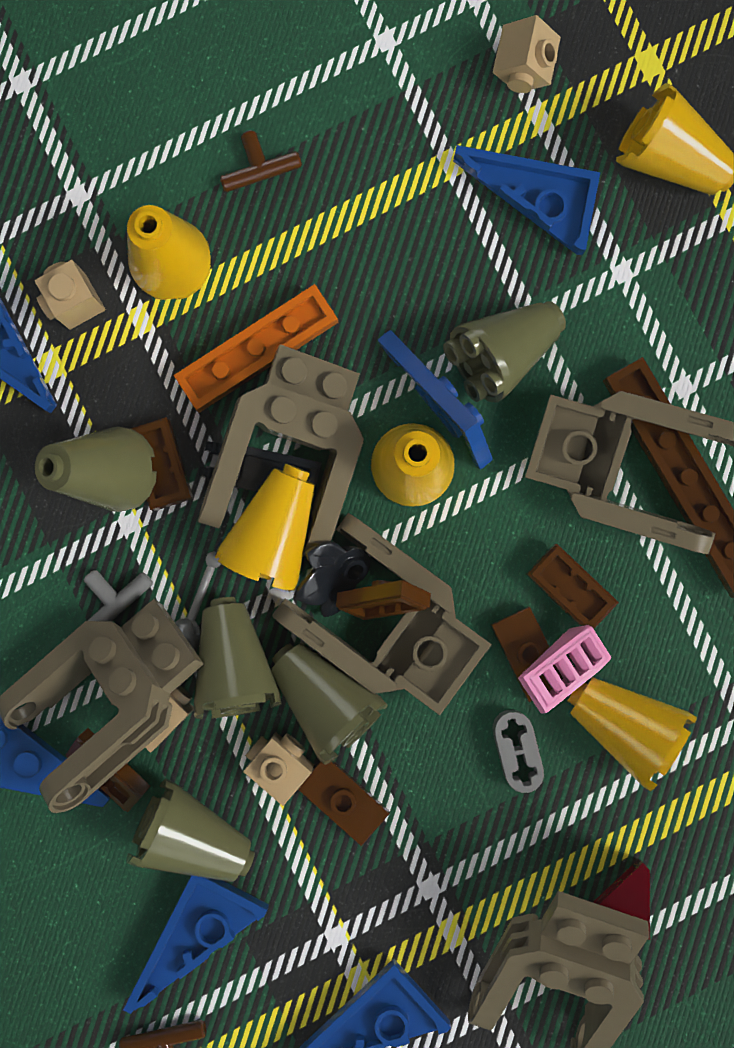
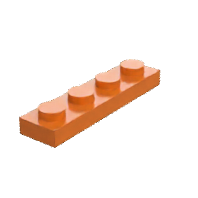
[173,284,338,413]

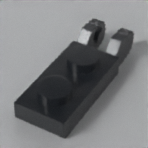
[199,441,322,505]

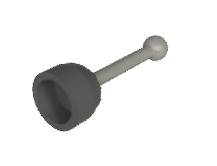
[175,551,221,653]

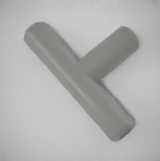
[84,570,153,621]

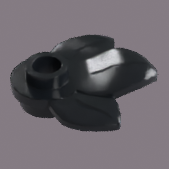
[294,541,370,617]

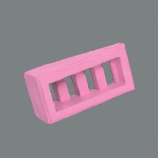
[518,625,611,714]

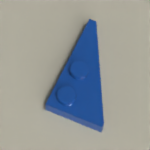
[453,145,600,256]
[0,298,57,413]
[378,330,493,470]
[0,717,111,807]
[123,876,269,1014]
[299,959,451,1048]

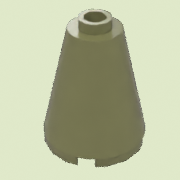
[35,427,157,512]
[193,597,282,719]
[271,643,388,765]
[126,778,255,882]

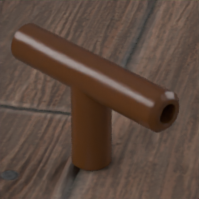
[220,130,302,192]
[119,1019,207,1048]

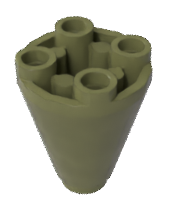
[443,301,566,402]

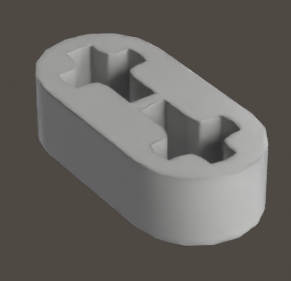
[493,710,544,793]

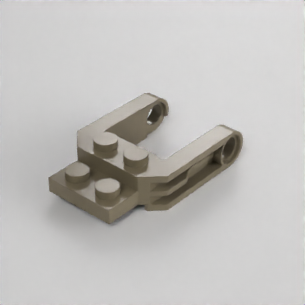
[198,344,364,557]
[525,391,734,554]
[272,513,492,715]
[0,599,204,813]
[468,891,649,1048]

